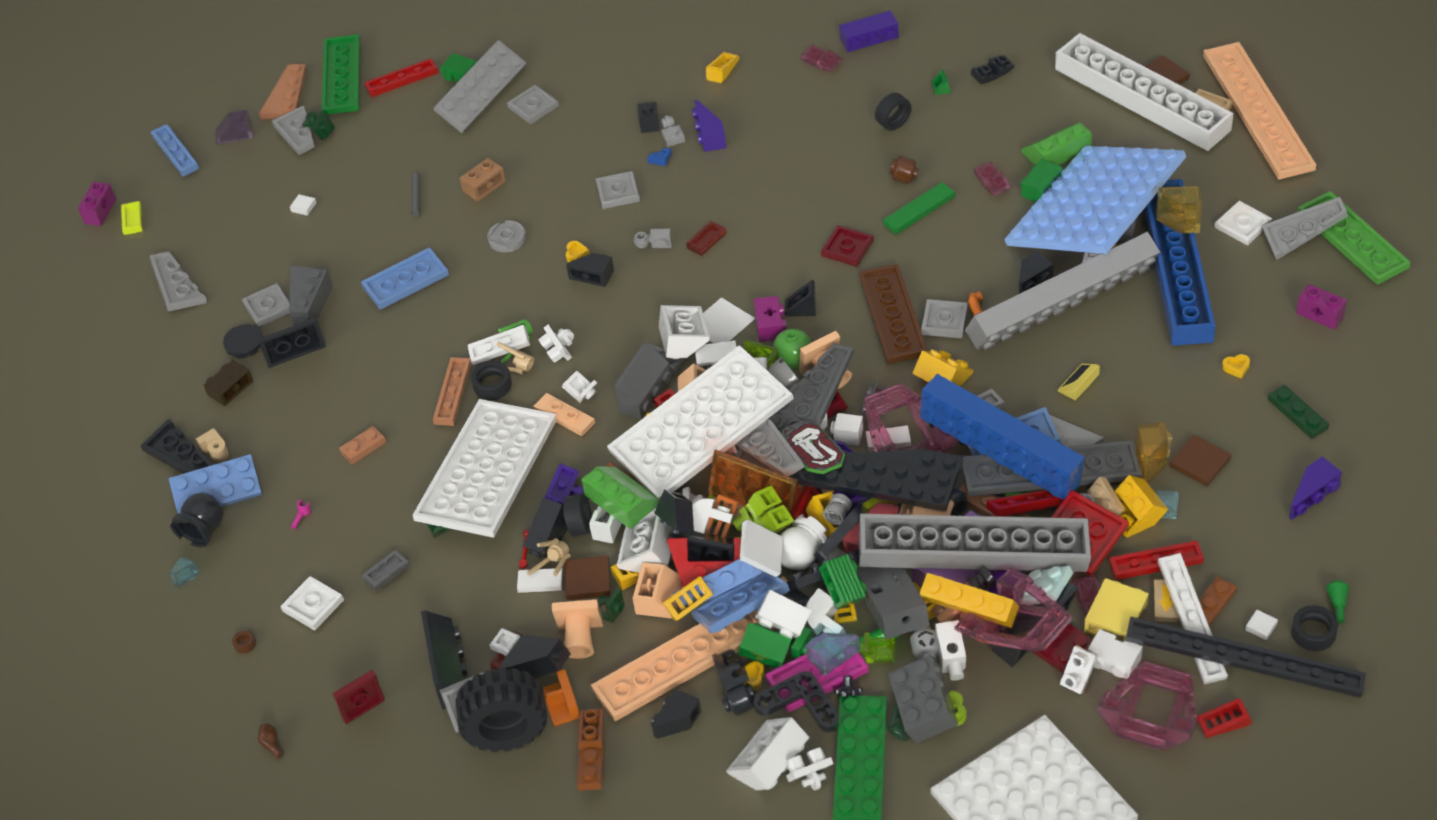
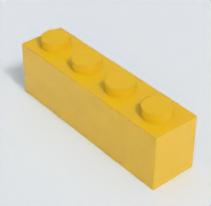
[920,573,1019,628]

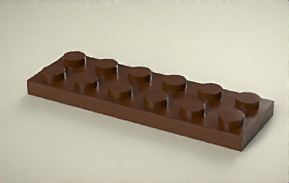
[859,264,928,364]

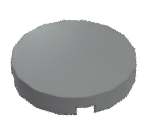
[487,220,526,253]

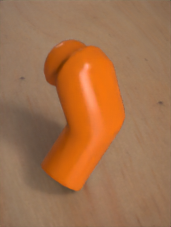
[968,291,983,316]

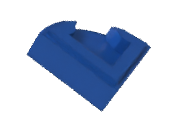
[647,148,672,166]

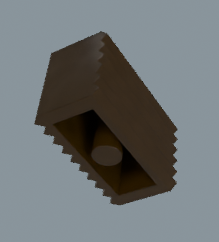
[204,359,253,406]

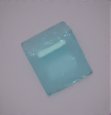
[1156,490,1179,519]
[169,558,199,588]

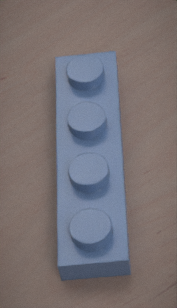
[151,124,199,177]
[672,558,763,607]

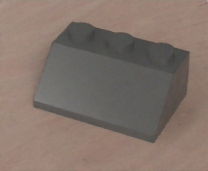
[615,342,672,420]

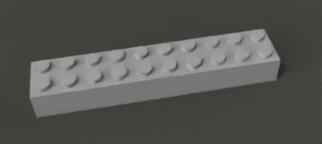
[965,232,1160,351]
[859,514,1091,572]

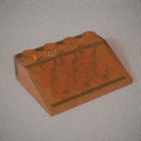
[708,449,801,515]

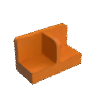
[543,669,580,726]

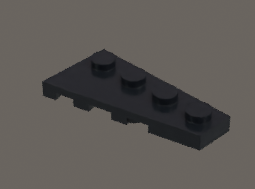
[140,419,213,474]

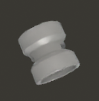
[823,494,852,525]

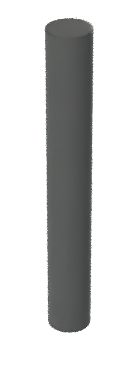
[412,172,420,217]

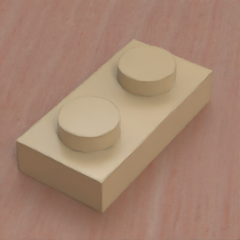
[1087,476,1125,516]

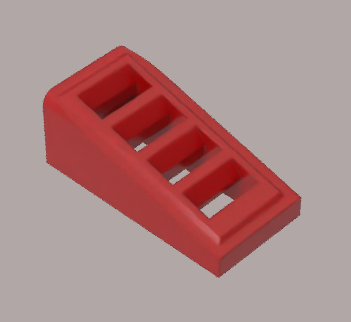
[1196,698,1252,738]

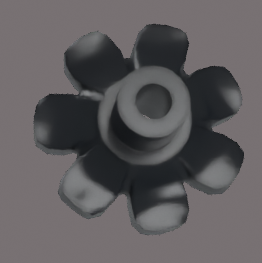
[833,675,863,697]

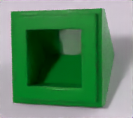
[931,69,951,95]

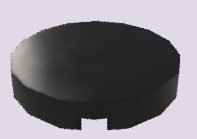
[223,324,263,358]

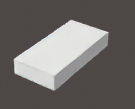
[865,425,911,452]
[517,568,563,593]

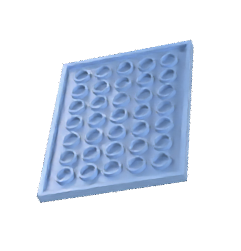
[1004,145,1186,254]

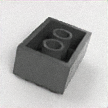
[888,655,959,744]

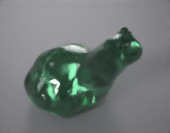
[888,705,910,742]

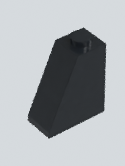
[523,498,568,559]
[499,635,571,678]

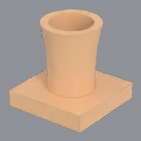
[799,331,852,390]
[552,600,603,659]

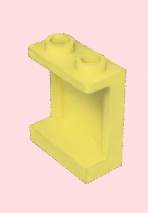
[1084,578,1149,643]

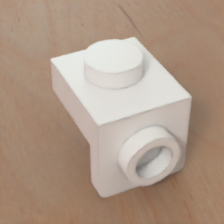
[562,371,597,403]

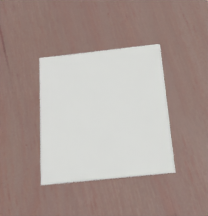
[703,298,755,343]

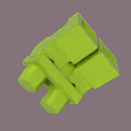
[732,485,794,535]

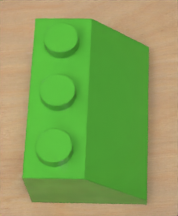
[1021,122,1092,166]
[581,466,660,529]

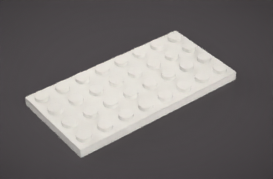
[607,345,794,499]
[413,399,557,538]

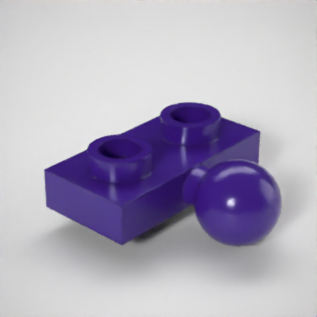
[545,463,589,505]

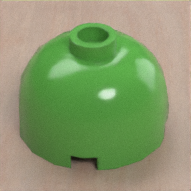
[773,328,812,370]

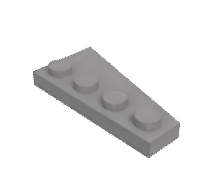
[1262,197,1348,260]
[150,252,207,312]
[735,418,804,478]

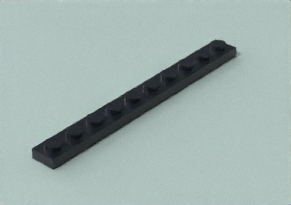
[1125,616,1366,698]

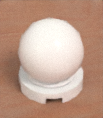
[780,514,827,571]

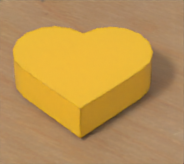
[565,241,590,262]
[1222,354,1250,379]
[745,661,764,691]

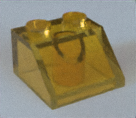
[1156,186,1202,233]
[1136,422,1171,484]

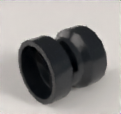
[967,566,998,591]

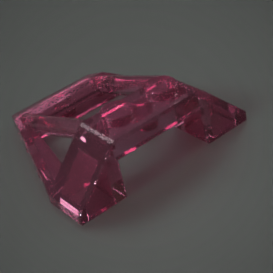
[864,383,958,453]
[954,568,1072,651]
[1097,661,1197,750]

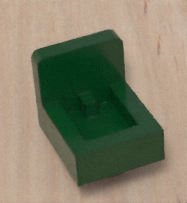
[302,111,335,140]

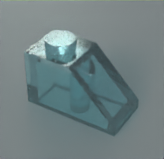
[806,633,860,676]

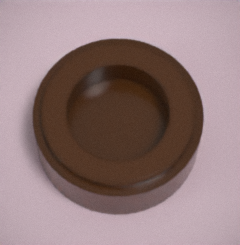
[232,631,256,654]

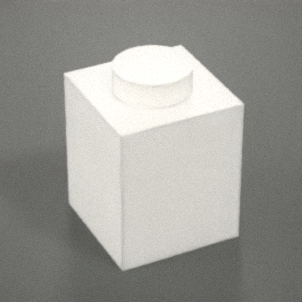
[830,413,864,446]

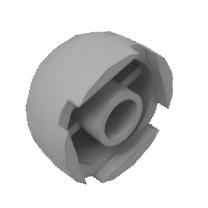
[768,357,800,390]

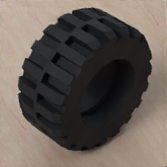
[455,668,548,752]

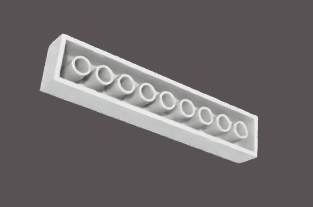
[1055,33,1233,151]

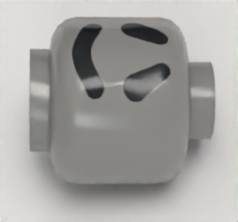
[910,626,939,660]

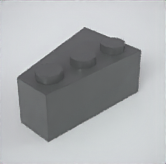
[289,265,333,325]

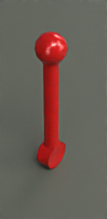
[518,529,529,569]

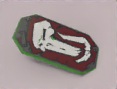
[782,421,845,474]

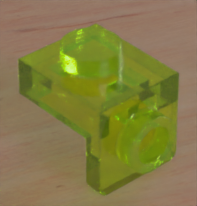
[860,632,896,663]

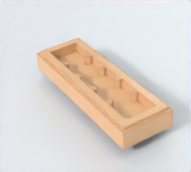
[533,393,595,436]

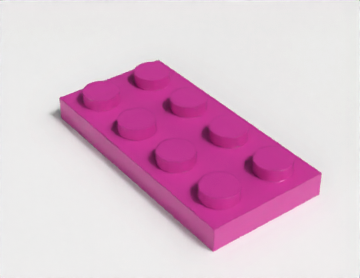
[765,635,869,713]

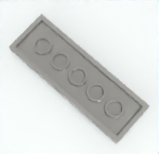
[433,40,526,133]

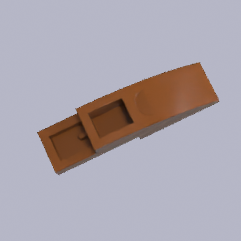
[577,709,605,791]

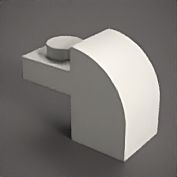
[692,498,734,534]
[806,588,846,640]

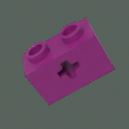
[78,182,116,226]
[1296,284,1347,330]
[754,296,787,342]

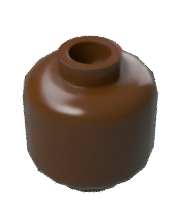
[889,156,919,184]

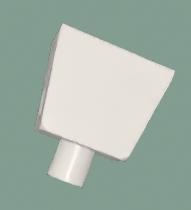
[935,620,966,681]

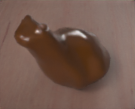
[257,723,284,759]

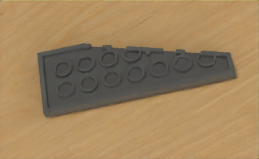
[731,343,854,487]

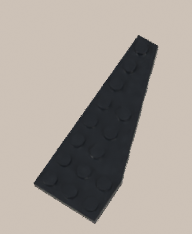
[776,449,963,511]

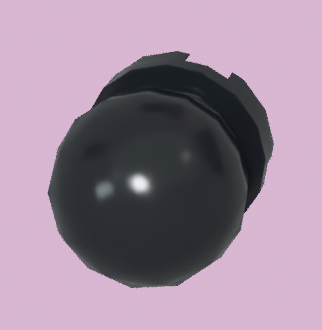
[170,492,224,548]

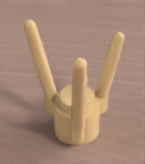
[496,342,534,375]
[527,538,570,576]

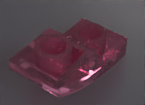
[801,44,843,71]
[974,161,1011,196]
[1073,575,1101,617]

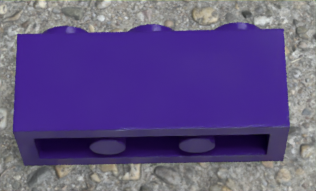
[839,10,899,52]

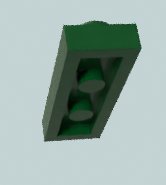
[1268,384,1329,439]

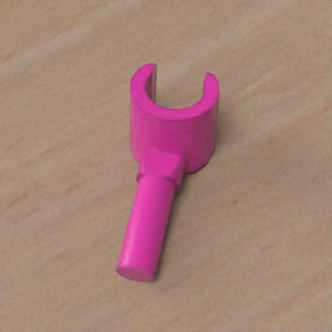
[291,500,311,529]

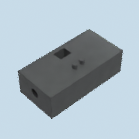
[856,566,929,640]

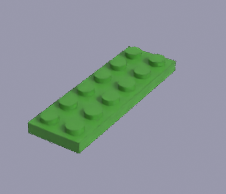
[1298,191,1411,285]

